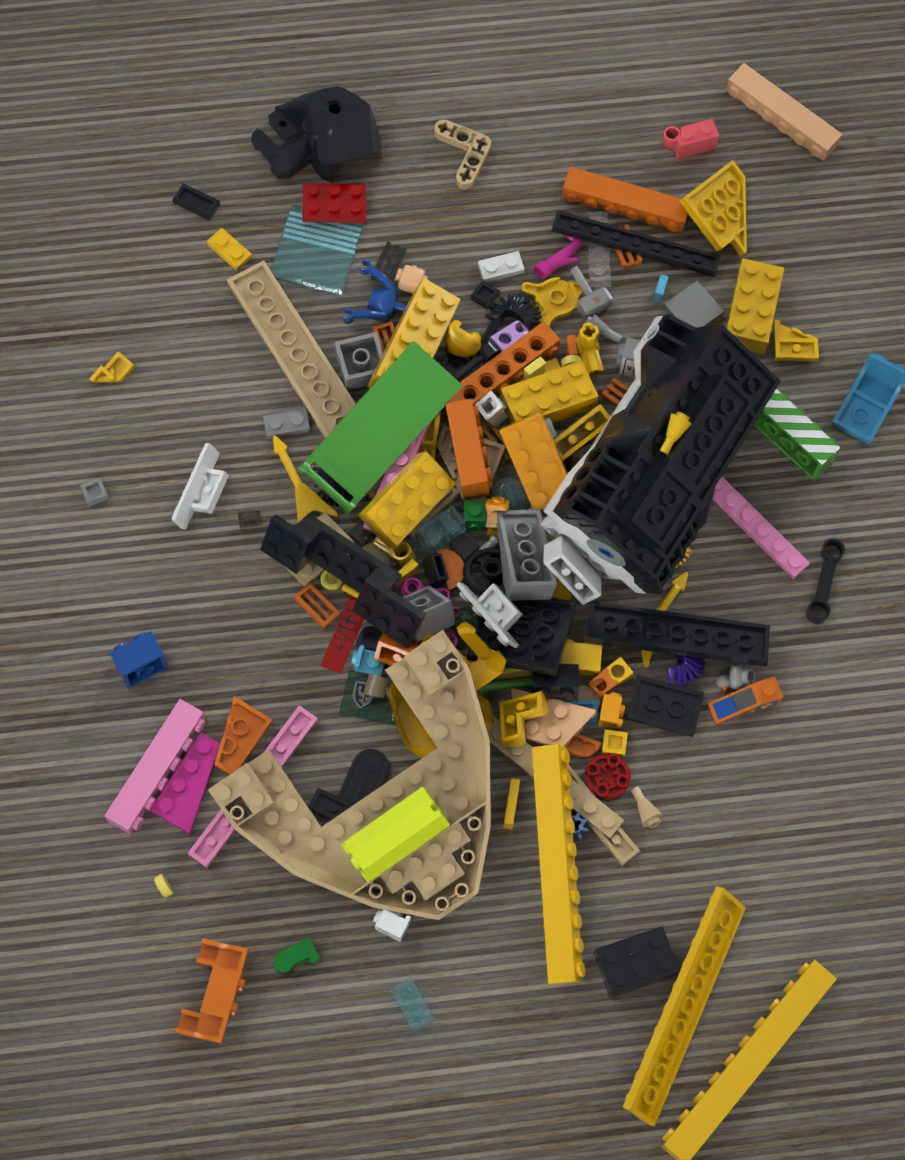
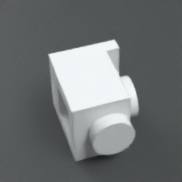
[475,391,509,427]
[373,909,411,942]

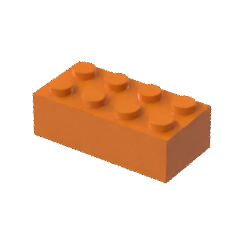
[445,398,493,500]

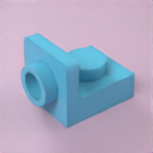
[351,645,385,677]

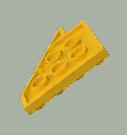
[679,160,747,257]

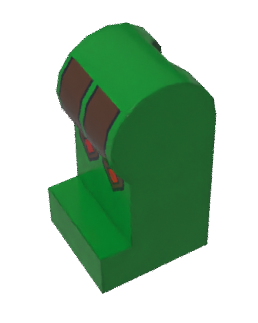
[273,937,321,975]

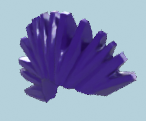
[667,655,705,686]

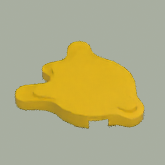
[521,277,584,327]

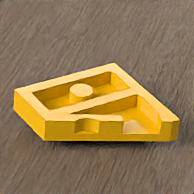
[773,320,819,362]

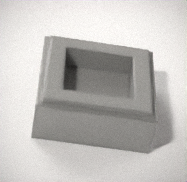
[80,477,109,507]

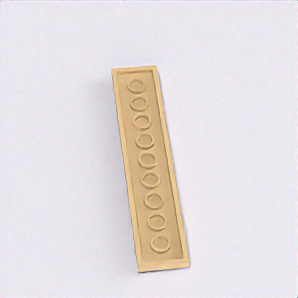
[227,260,356,438]

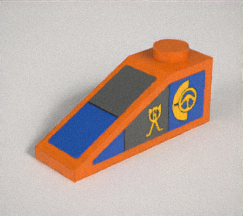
[707,676,783,725]

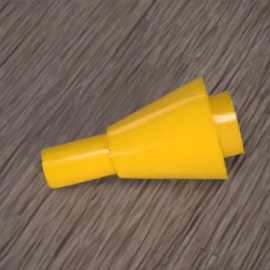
[660,412,692,454]

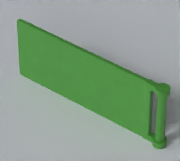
[297,341,462,515]

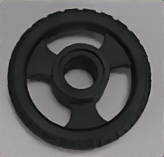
[463,548,506,596]

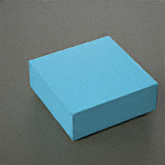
[653,275,669,304]

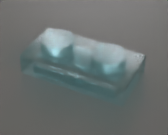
[390,978,435,1032]

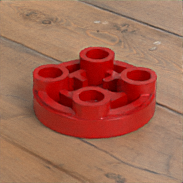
[584,753,631,801]

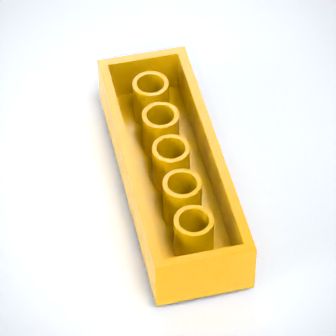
[367,278,461,388]

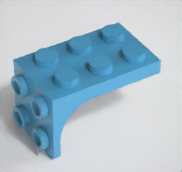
[831,353,905,445]

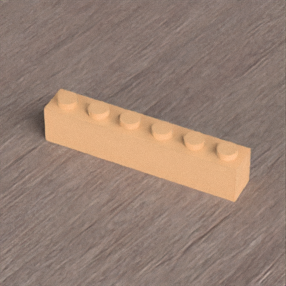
[726,63,842,161]

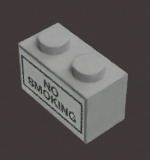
[616,337,640,379]

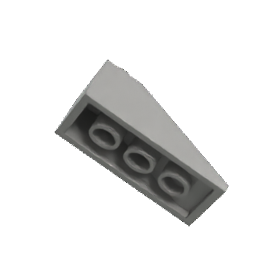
[496,510,557,601]

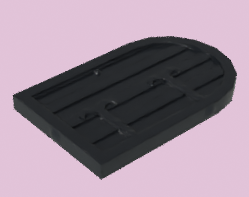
[338,749,389,805]

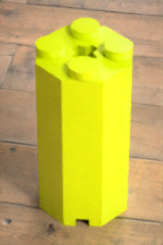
[341,786,450,883]

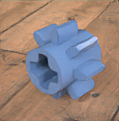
[571,812,588,841]

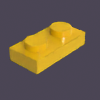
[207,228,252,271]

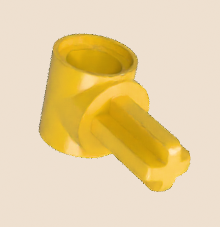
[374,537,416,567]

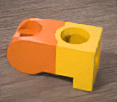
[588,657,634,699]

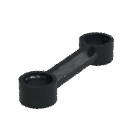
[452,341,501,382]
[806,538,845,624]

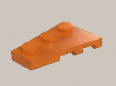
[214,696,273,775]

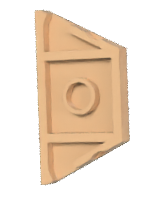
[511,688,597,747]

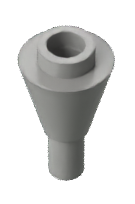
[585,314,622,343]

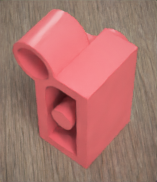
[662,119,719,159]

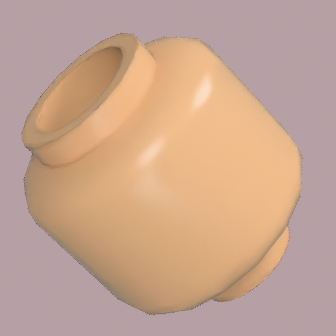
[395,264,428,294]

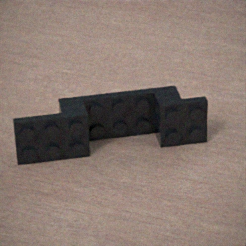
[260,513,426,648]

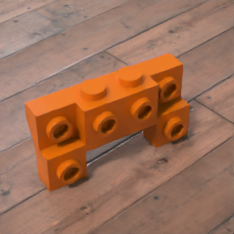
[175,938,249,1045]

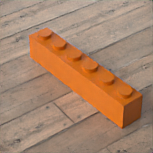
[562,166,688,233]

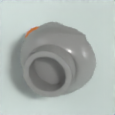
[716,663,755,693]

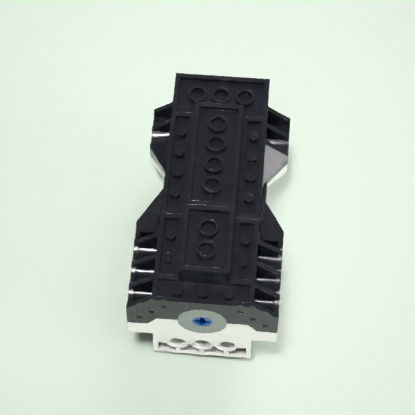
[541,315,781,594]

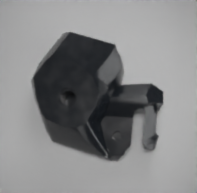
[251,87,383,183]

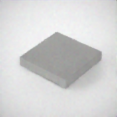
[664,281,724,327]

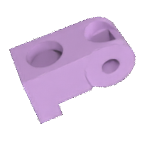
[489,320,529,352]

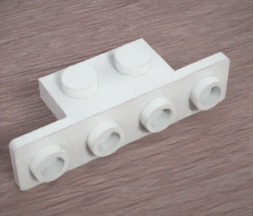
[172,443,229,529]
[456,582,523,648]

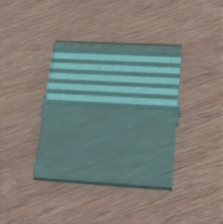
[271,205,364,295]

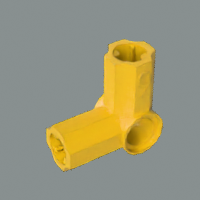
[575,322,604,379]

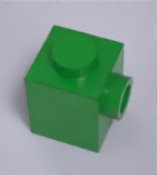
[463,500,486,532]

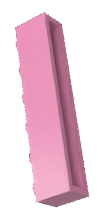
[105,699,206,835]

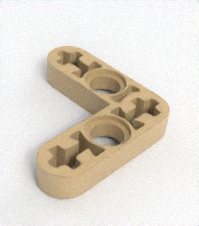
[434,120,491,190]

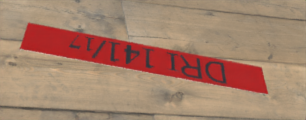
[320,595,364,674]

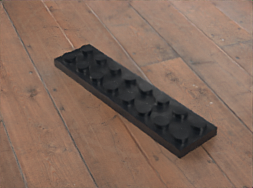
[585,601,770,667]

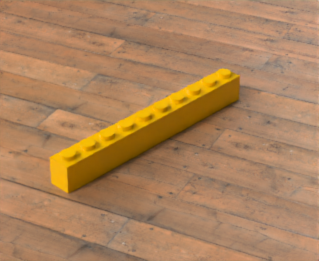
[532,744,585,985]
[661,960,837,1160]

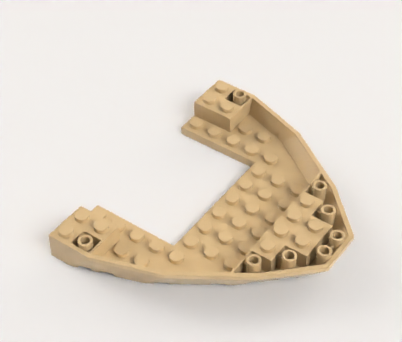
[208,630,491,920]

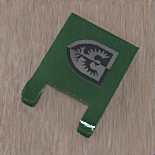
[339,670,397,726]

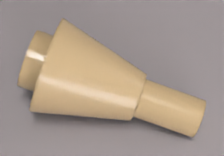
[631,787,663,828]

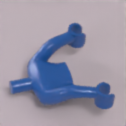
[342,259,407,324]

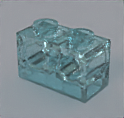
[416,505,466,555]

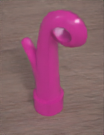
[533,235,584,280]

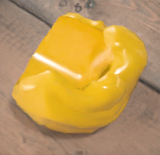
[444,320,481,358]

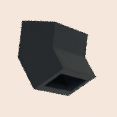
[422,553,449,588]

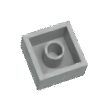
[334,332,383,391]

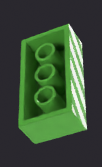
[754,389,840,481]

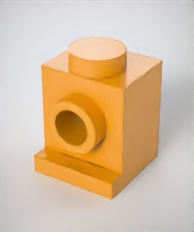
[598,692,625,730]

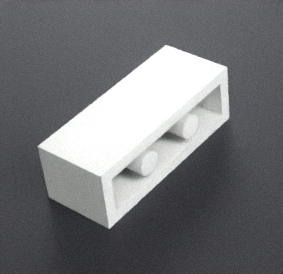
[543,535,601,605]

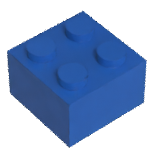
[110,631,168,689]

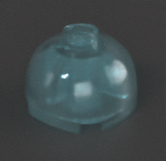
[488,475,531,510]

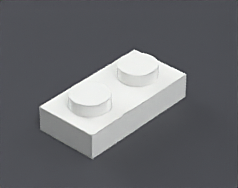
[478,251,525,282]

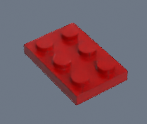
[302,183,366,223]

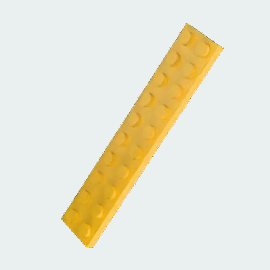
[623,886,746,1127]

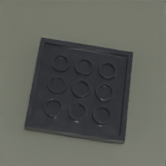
[467,586,576,676]

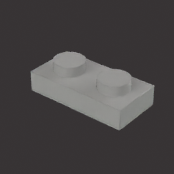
[263,409,310,439]

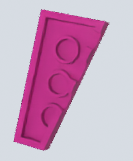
[150,733,220,835]

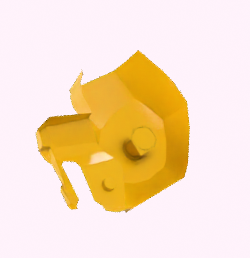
[389,621,506,758]

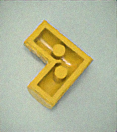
[499,691,549,748]

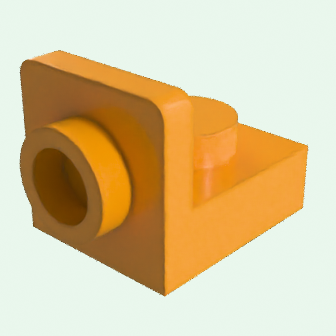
[485,497,510,528]

